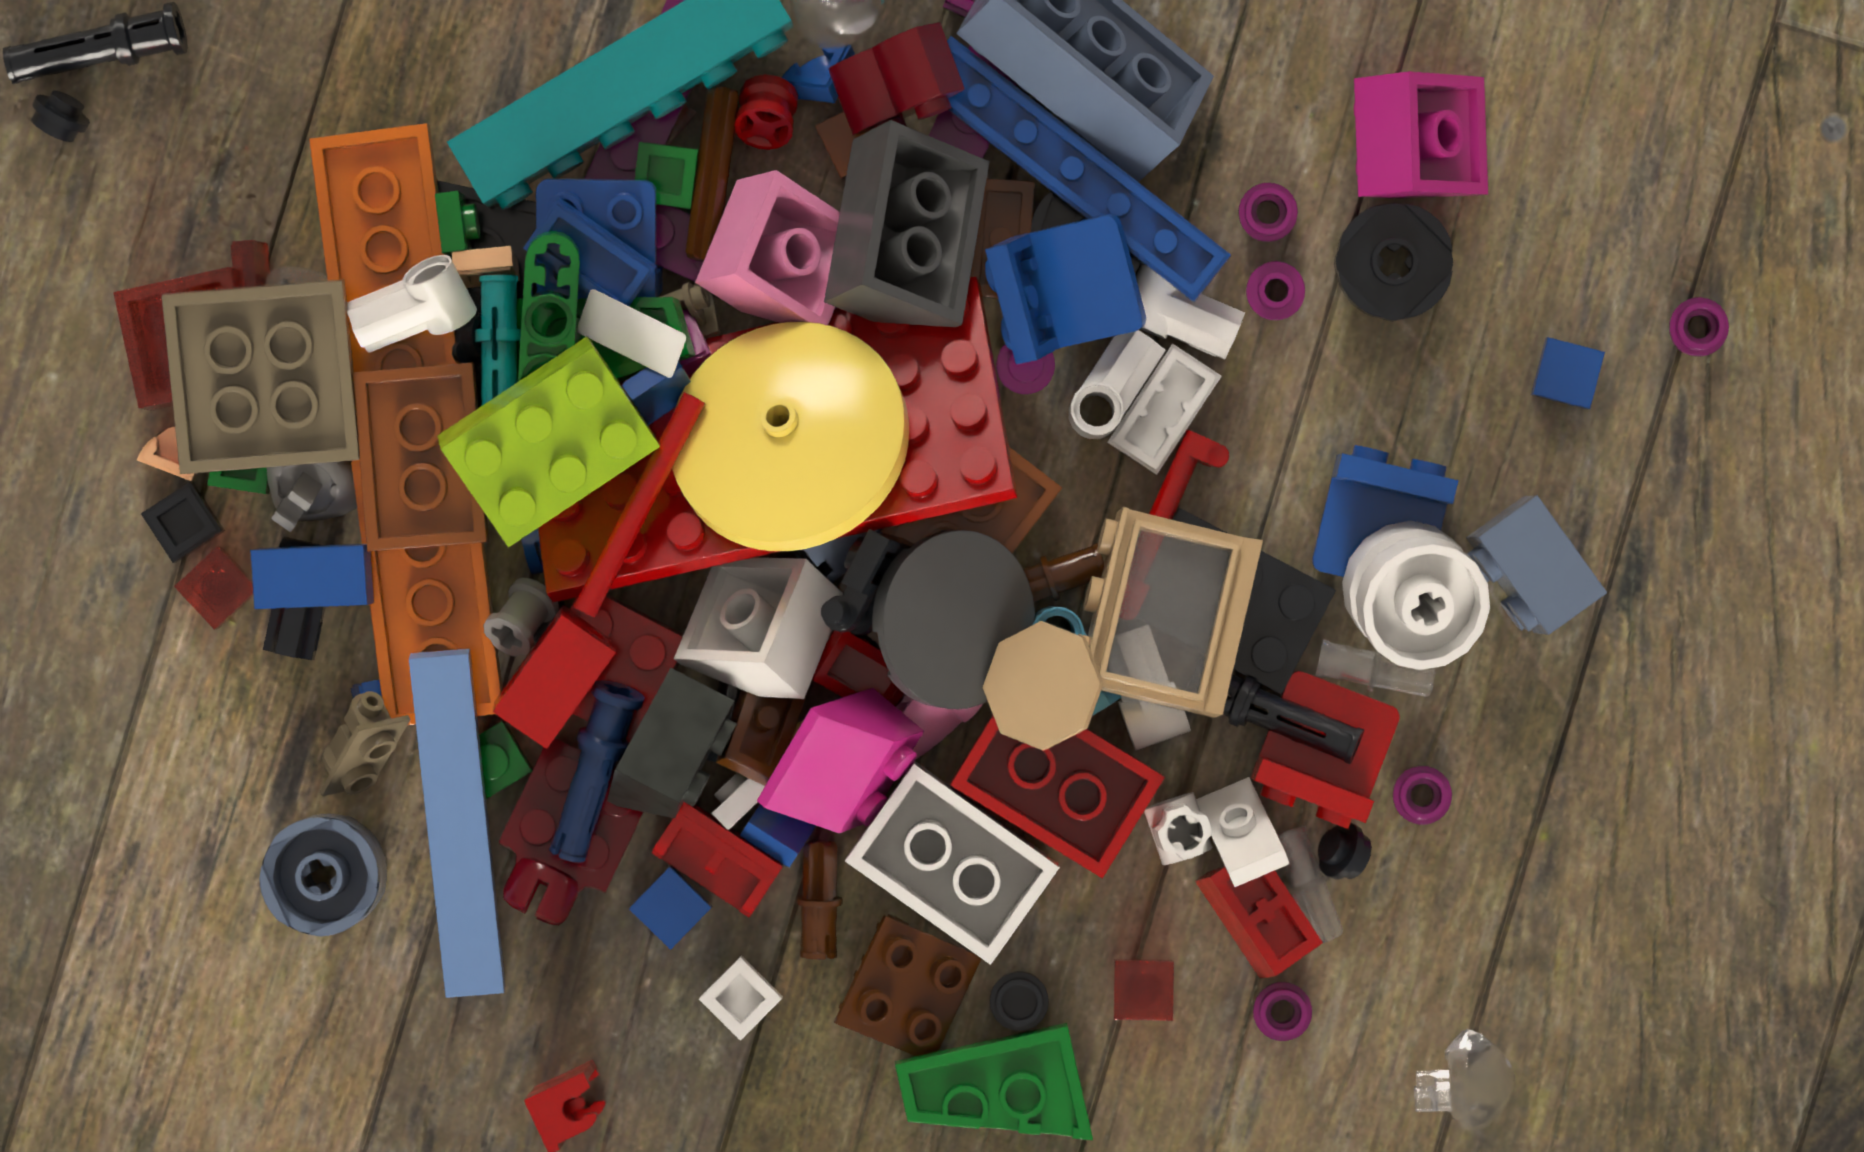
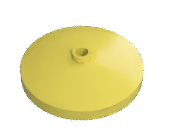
[672,322,909,551]

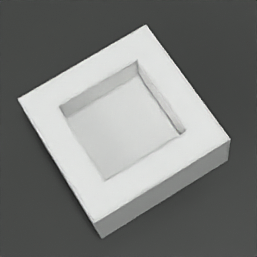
[712,773,765,830]
[699,955,783,1041]

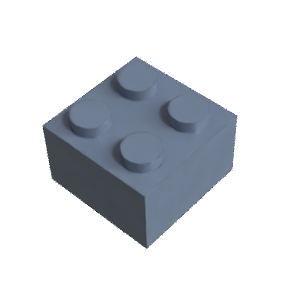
[1466,495,1607,635]

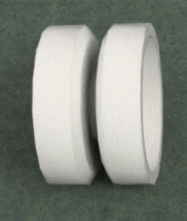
[1342,521,1490,670]

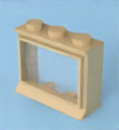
[1078,507,1263,718]

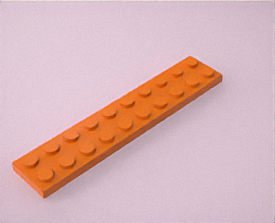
[309,123,503,725]

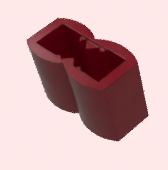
[828,22,965,135]

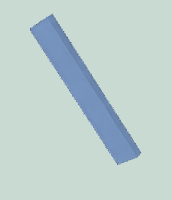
[409,649,506,998]

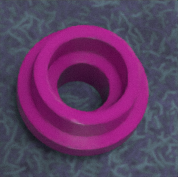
[1238,182,1298,242]
[1246,261,1305,321]
[1669,297,1729,357]
[1392,766,1452,825]
[1253,982,1312,1041]

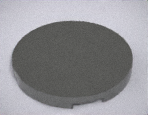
[872,529,1035,710]

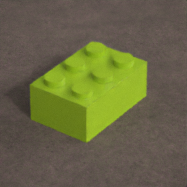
[437,336,660,548]

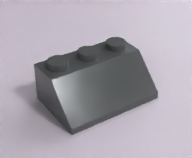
[824,120,990,327]

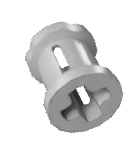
[483,578,559,657]

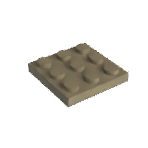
[162,279,360,474]

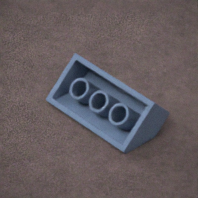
[956,0,1214,182]

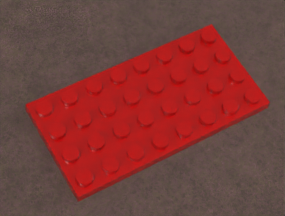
[538,276,1018,602]

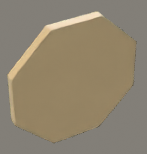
[982,621,1104,750]

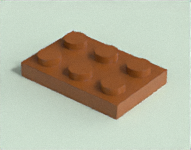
[353,363,489,551]

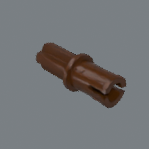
[1023,543,1105,602]
[796,840,843,960]

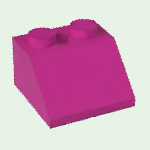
[1354,71,1488,199]
[757,688,924,833]

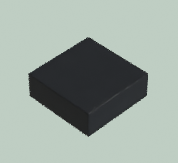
[141,482,225,563]

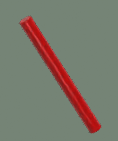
[573,392,705,618]

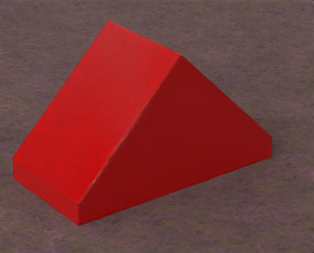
[812,630,904,707]

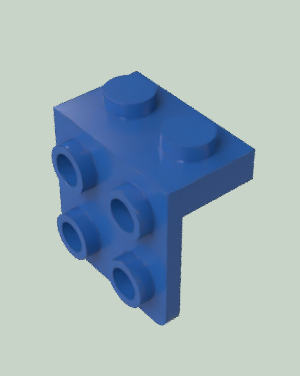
[536,178,663,299]
[985,214,1147,365]
[1312,445,1458,577]

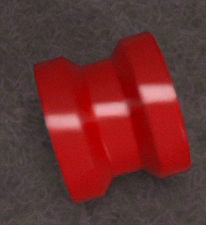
[735,74,798,150]

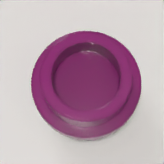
[996,344,1055,395]

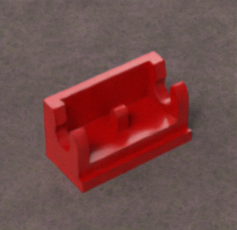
[492,605,616,749]
[652,802,784,918]
[1195,865,1323,979]
[524,1059,606,1152]

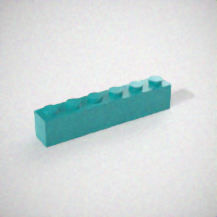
[447,0,793,210]

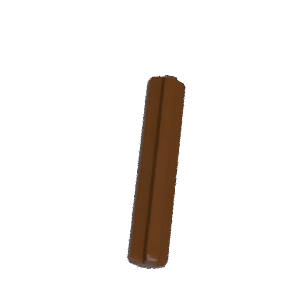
[685,86,739,262]

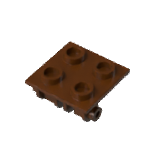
[834,914,982,1056]

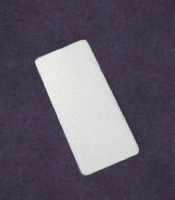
[577,289,686,378]

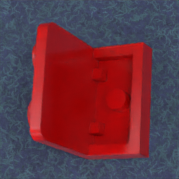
[1250,671,1400,829]

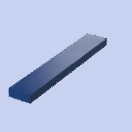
[947,36,1231,303]

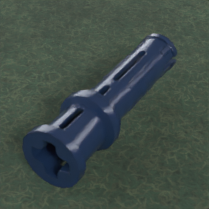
[549,680,645,862]

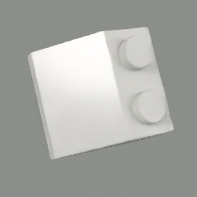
[674,557,843,699]

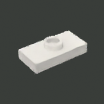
[1107,343,1221,475]
[1196,777,1290,887]

